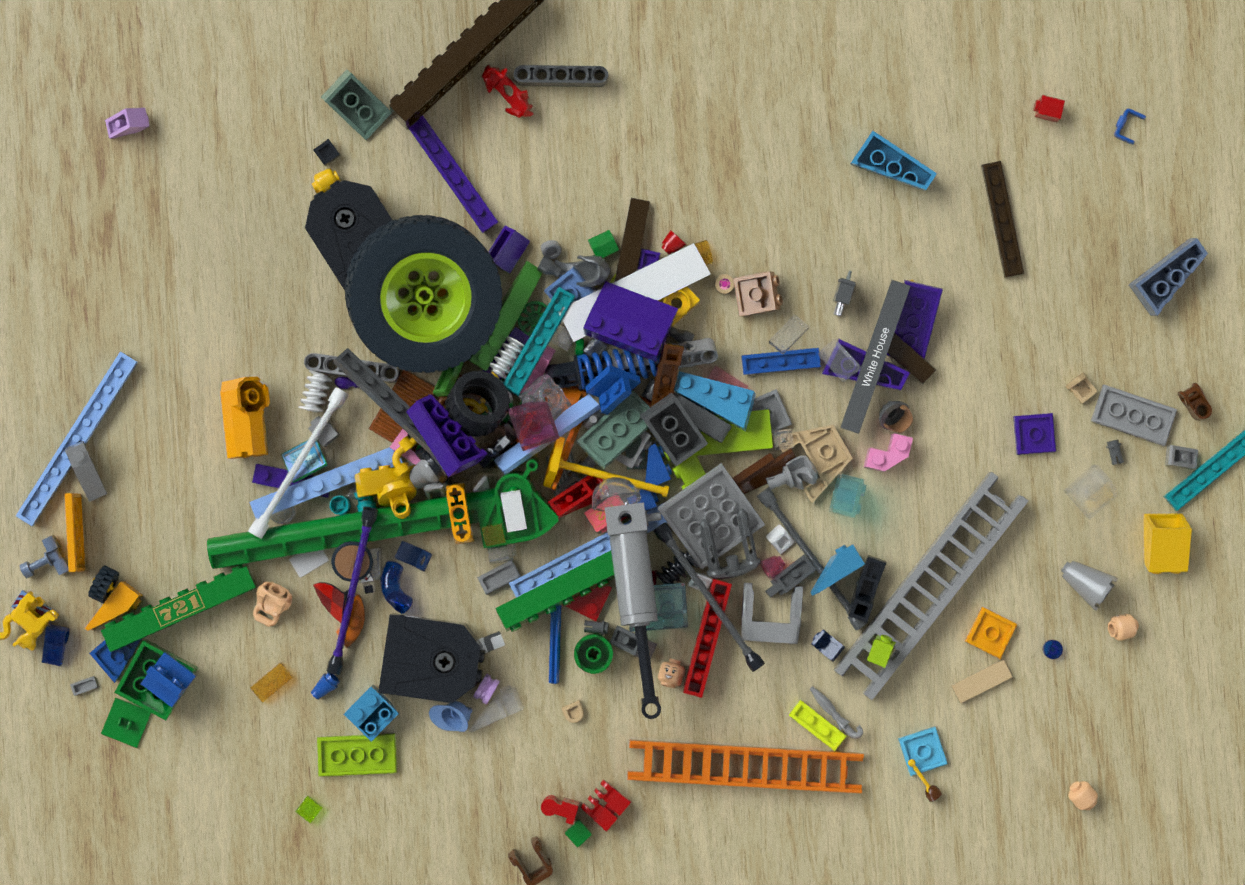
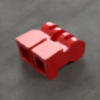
[580,779,631,832]
[541,795,580,825]

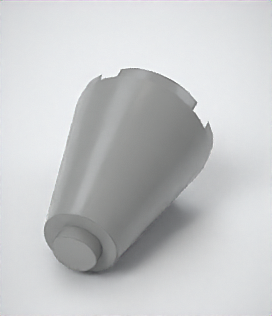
[1061,561,1118,611]

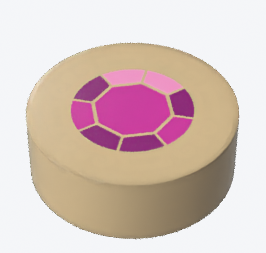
[715,274,734,294]

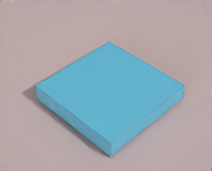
[898,726,948,776]

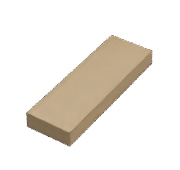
[951,659,1012,703]

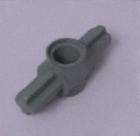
[557,455,597,493]

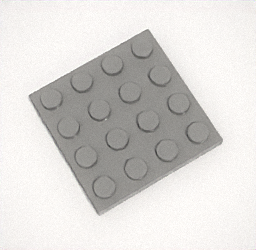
[658,463,765,569]

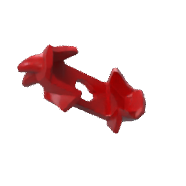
[482,64,534,118]

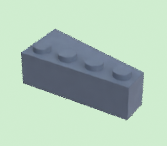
[1129,238,1208,316]

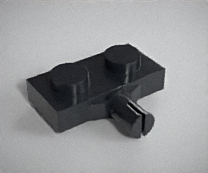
[479,436,518,469]

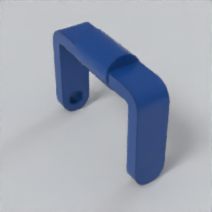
[1114,109,1146,145]

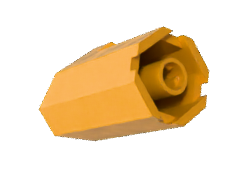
[220,377,270,459]

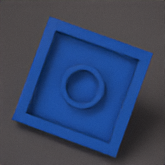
[585,365,641,415]
[140,652,197,708]

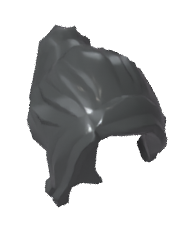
[554,255,611,287]

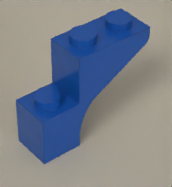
[628,443,672,511]

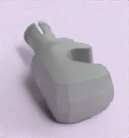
[766,455,818,490]

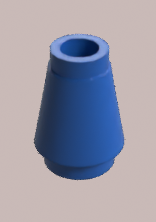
[311,672,340,700]

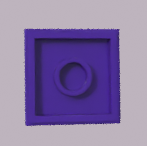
[1013,413,1056,455]

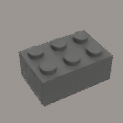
[640,393,708,466]

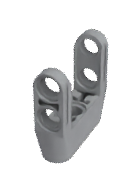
[741,582,803,644]

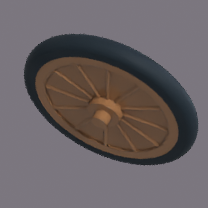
[331,541,373,582]

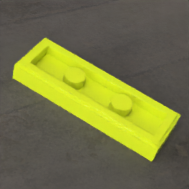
[789,700,847,751]

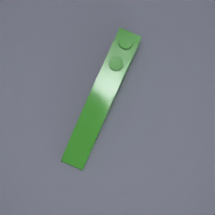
[468,261,542,371]

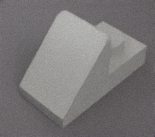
[1165,445,1198,469]

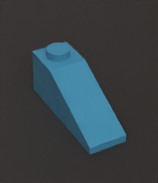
[810,545,865,596]

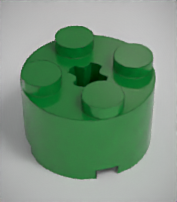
[574,634,613,674]

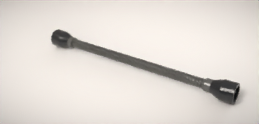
[653,522,765,672]

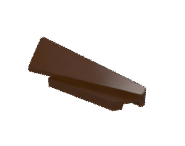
[732,448,796,494]

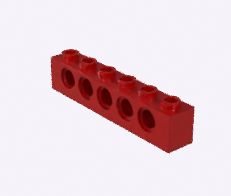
[683,579,732,698]

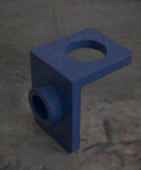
[395,541,432,571]

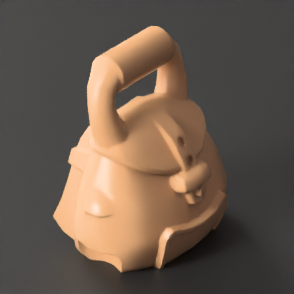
[253,582,292,627]

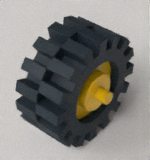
[88,565,119,604]

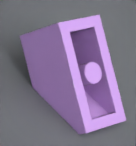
[105,108,149,139]

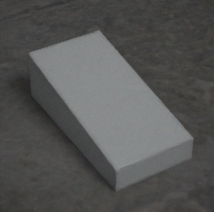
[70,676,98,696]

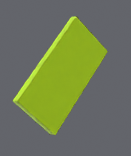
[696,409,773,456]
[317,733,397,777]

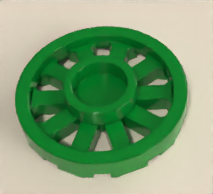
[518,301,547,336]

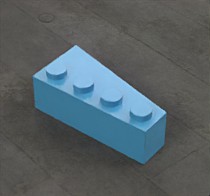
[850,131,937,191]
[674,371,756,432]

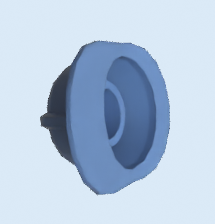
[429,701,472,732]

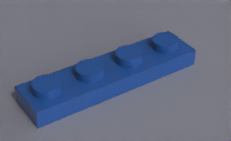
[741,348,821,375]

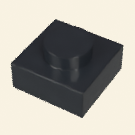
[313,139,341,166]

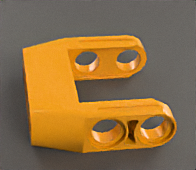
[446,483,475,544]

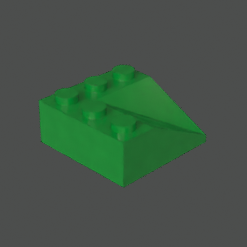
[114,640,199,721]

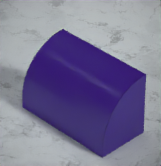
[488,226,530,274]

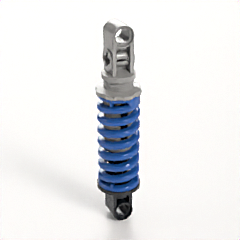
[545,338,718,391]

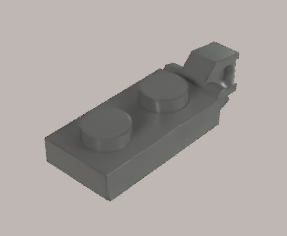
[765,554,816,598]

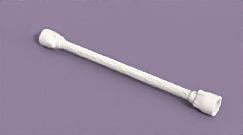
[248,387,349,539]

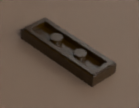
[887,332,936,384]

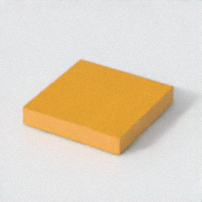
[965,607,1018,659]

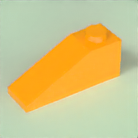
[85,581,143,631]

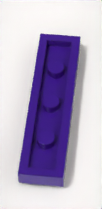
[252,464,330,498]

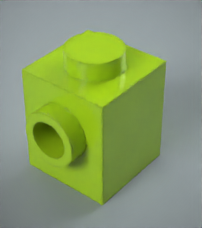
[867,635,896,668]

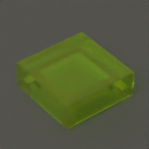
[295,796,323,823]

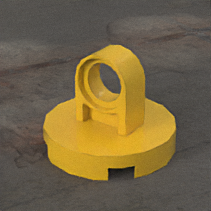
[377,480,416,519]

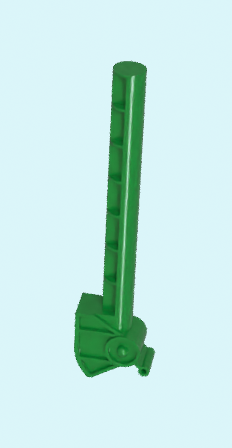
[207,457,559,569]

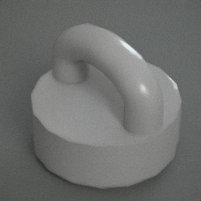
[541,240,561,259]

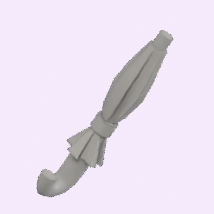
[810,686,863,739]

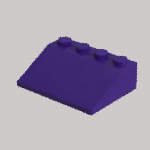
[583,281,678,362]

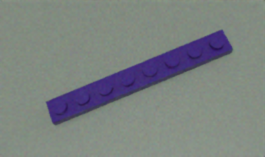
[409,115,498,234]

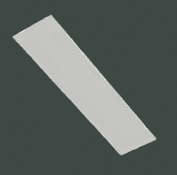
[558,243,710,342]

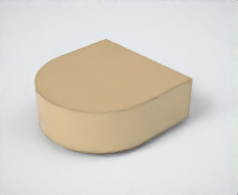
[561,700,584,723]

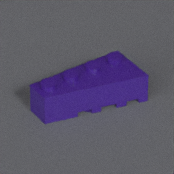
[822,338,910,390]
[406,395,487,478]

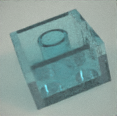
[828,474,866,518]

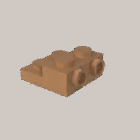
[733,271,783,317]

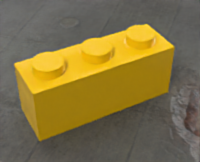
[354,462,418,498]

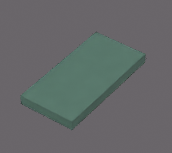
[576,390,650,470]

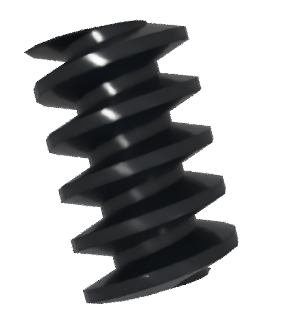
[655,551,699,590]

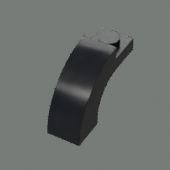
[848,555,887,622]

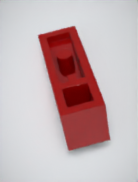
[548,475,607,518]

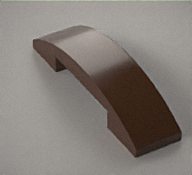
[651,343,684,407]

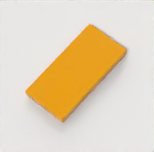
[65,493,85,572]

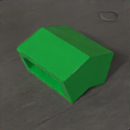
[588,230,619,258]

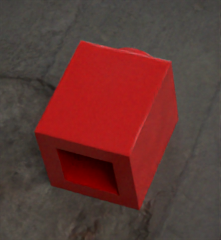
[1033,95,1065,123]

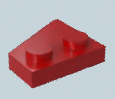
[562,586,612,621]

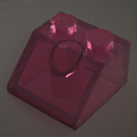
[508,401,560,451]

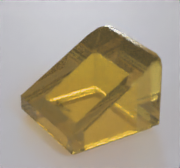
[688,240,713,265]
[482,523,506,546]

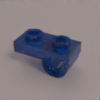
[42,624,70,667]

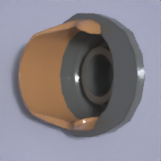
[879,401,913,433]

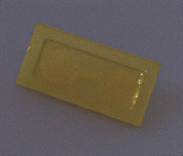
[250,663,293,703]

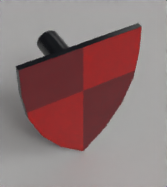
[313,582,349,623]

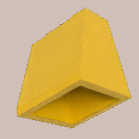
[1143,513,1192,574]

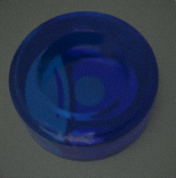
[1042,639,1063,659]

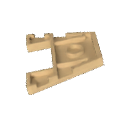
[774,425,852,503]

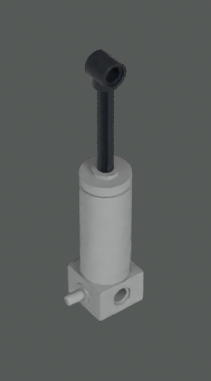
[605,502,661,719]

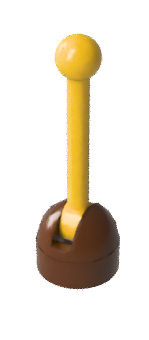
[908,759,942,802]

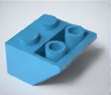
[344,685,399,742]

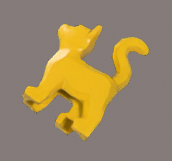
[0,591,59,651]

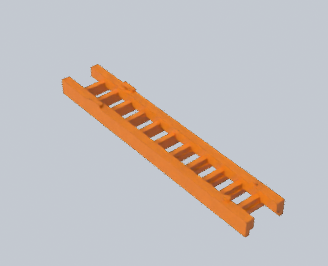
[627,739,864,793]

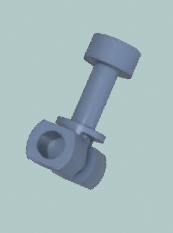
[20,535,69,579]

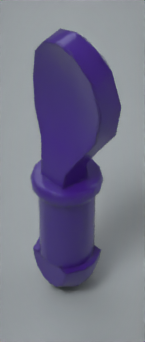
[335,377,358,389]

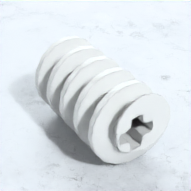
[490,336,525,379]
[298,370,332,413]

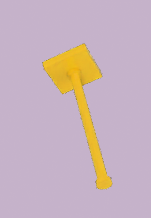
[543,436,669,497]

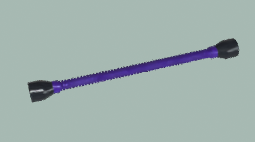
[326,507,379,675]

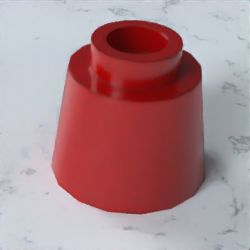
[661,230,686,255]

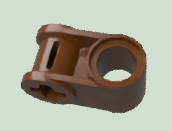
[1178,382,1212,421]

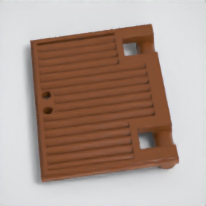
[368,370,447,452]

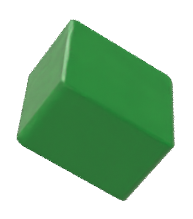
[565,819,592,848]

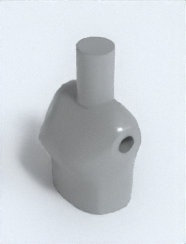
[582,410,603,430]

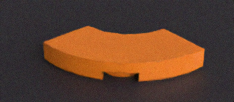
[336,595,365,648]

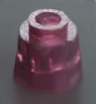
[760,555,785,580]

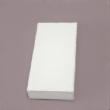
[501,490,527,532]

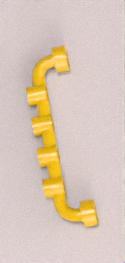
[392,398,488,478]

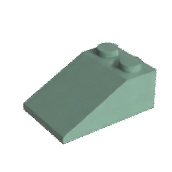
[321,70,391,140]

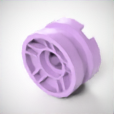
[473,674,500,705]

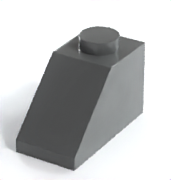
[610,625,657,659]

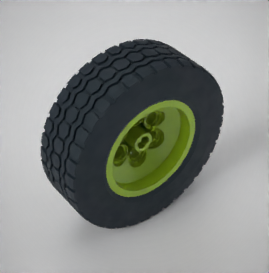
[345,215,502,373]

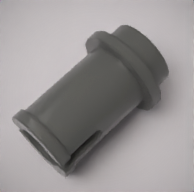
[1106,439,1124,465]
[584,620,609,636]

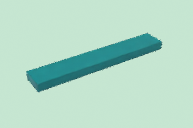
[503,287,576,396]
[1163,430,1245,511]

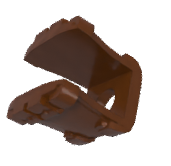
[508,836,553,885]

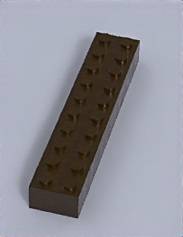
[389,0,545,130]

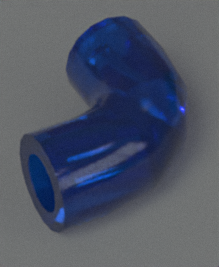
[380,561,413,614]

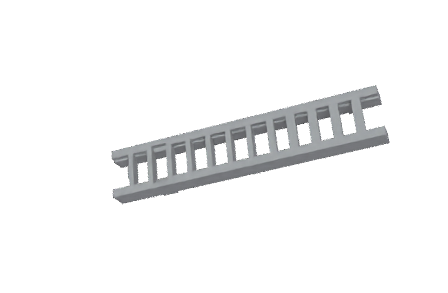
[834,472,1028,700]

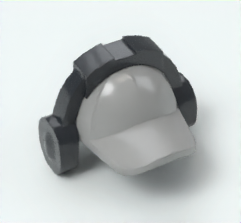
[409,447,449,489]

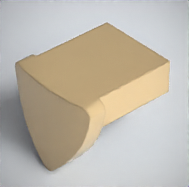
[1065,372,1098,404]

